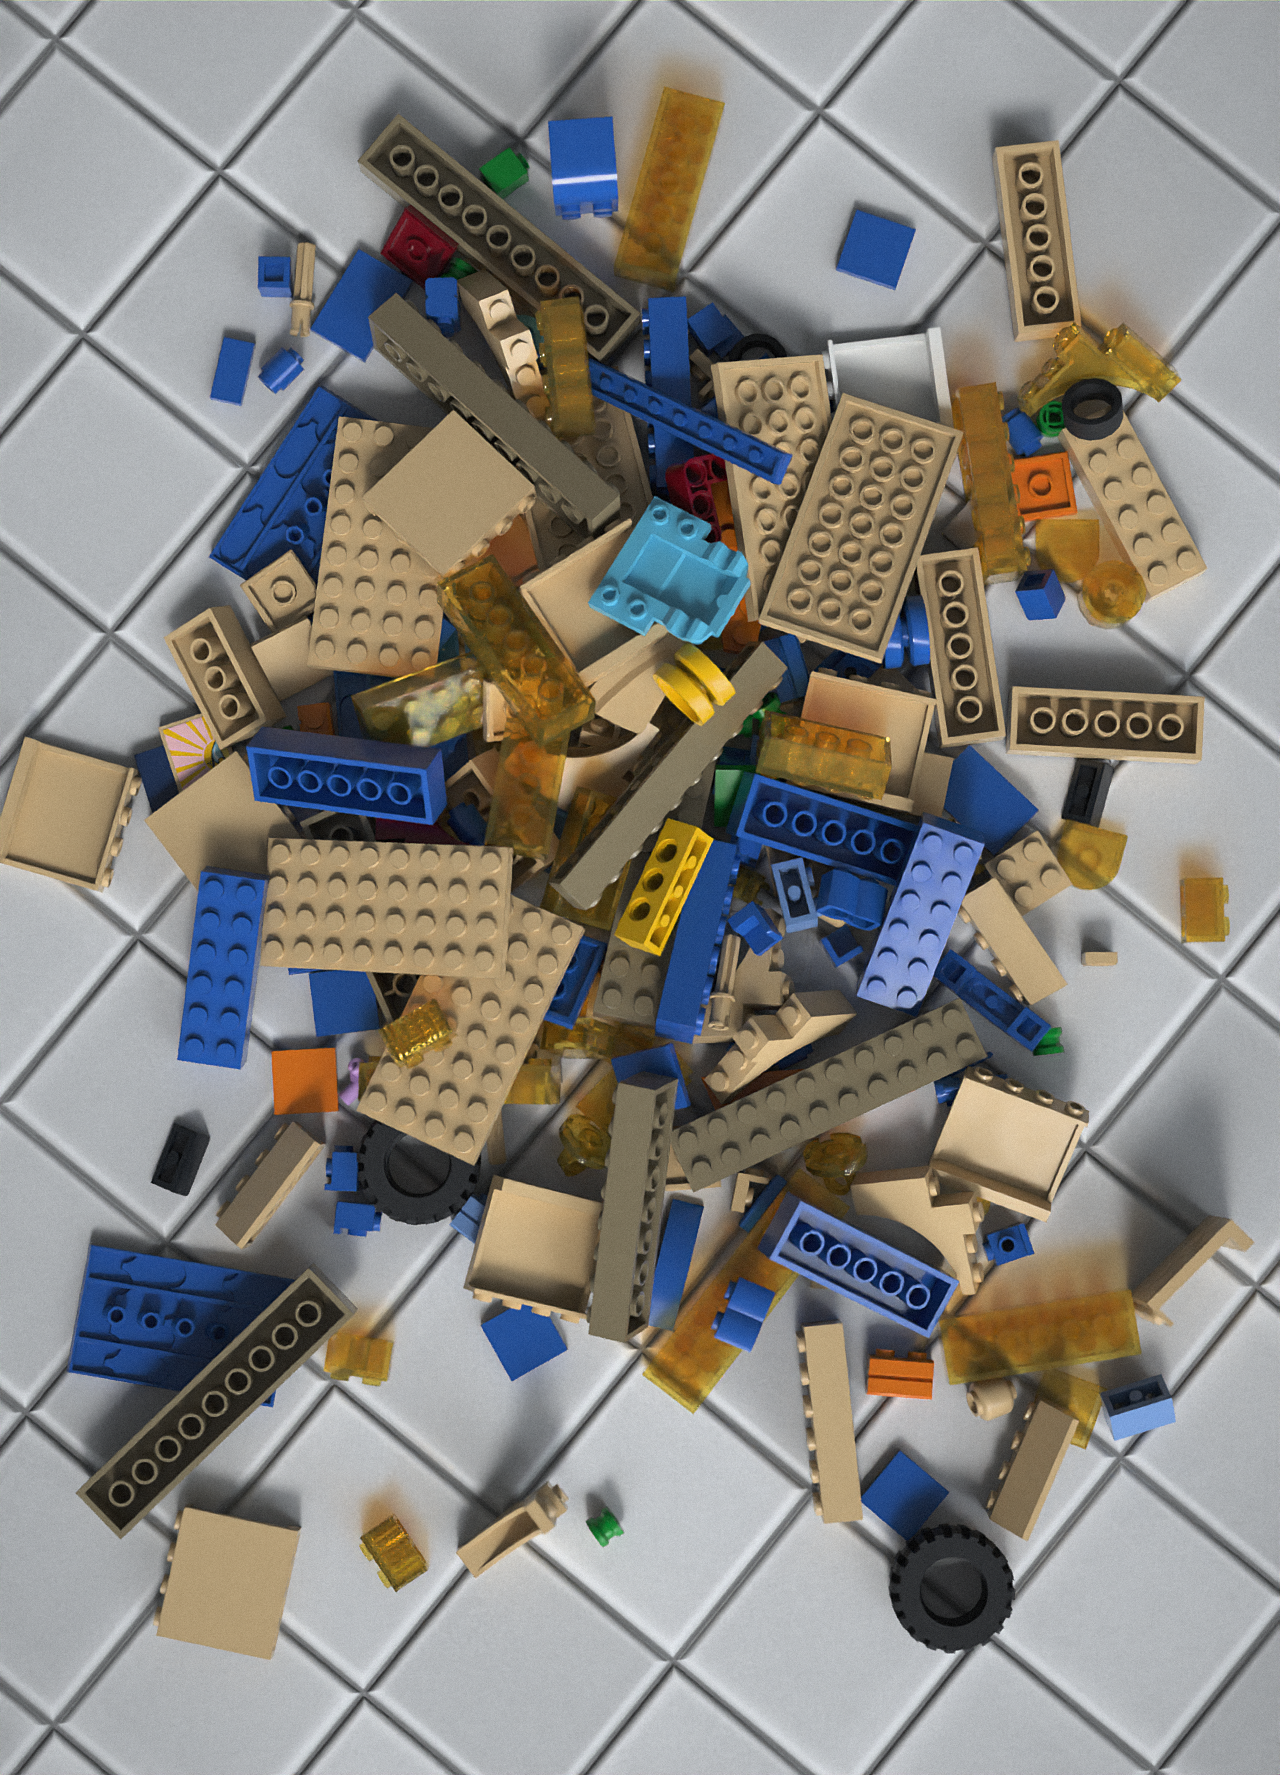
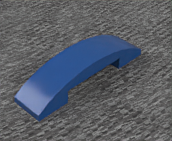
[933,949,1052,1052]
[649,1199,704,1331]

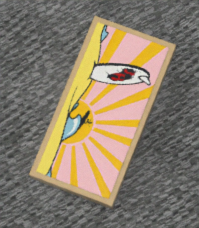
[158,713,234,793]

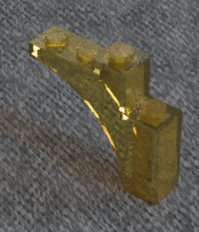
[1016,322,1182,417]

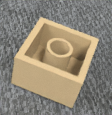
[980,830,1072,916]

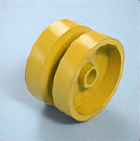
[653,643,735,726]

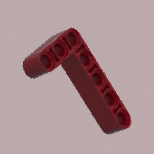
[665,454,727,543]

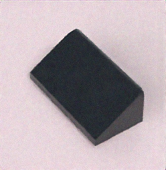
[1061,758,1114,828]
[151,1123,210,1196]

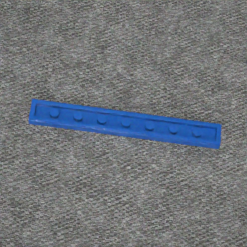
[576,358,792,485]

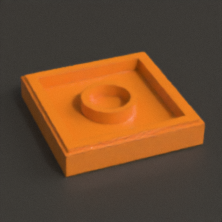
[1004,451,1078,524]
[271,1048,339,1115]

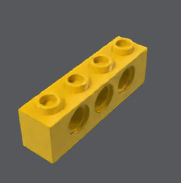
[614,818,714,956]

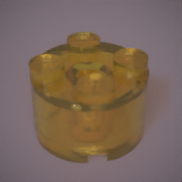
[1077,560,1146,629]

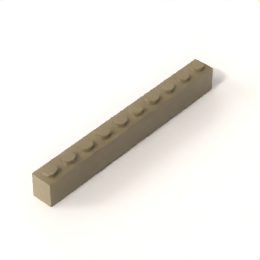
[548,642,788,910]

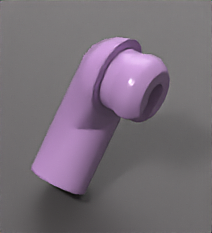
[338,1058,370,1106]

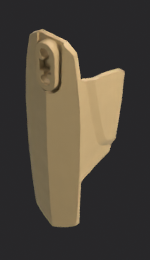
[547,634,695,742]

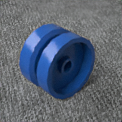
[882,595,930,669]

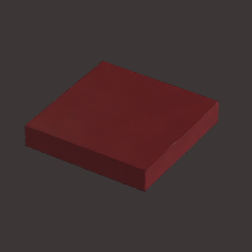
[380,204,459,290]

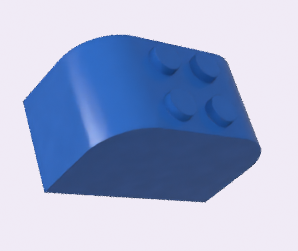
[548,116,618,220]

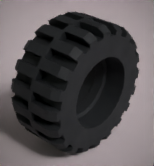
[357,1120,481,1225]
[888,1523,1015,1654]

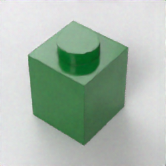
[479,147,530,199]

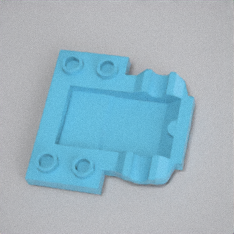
[588,496,751,645]

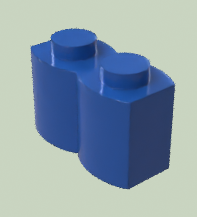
[816,868,888,931]
[711,1277,776,1353]

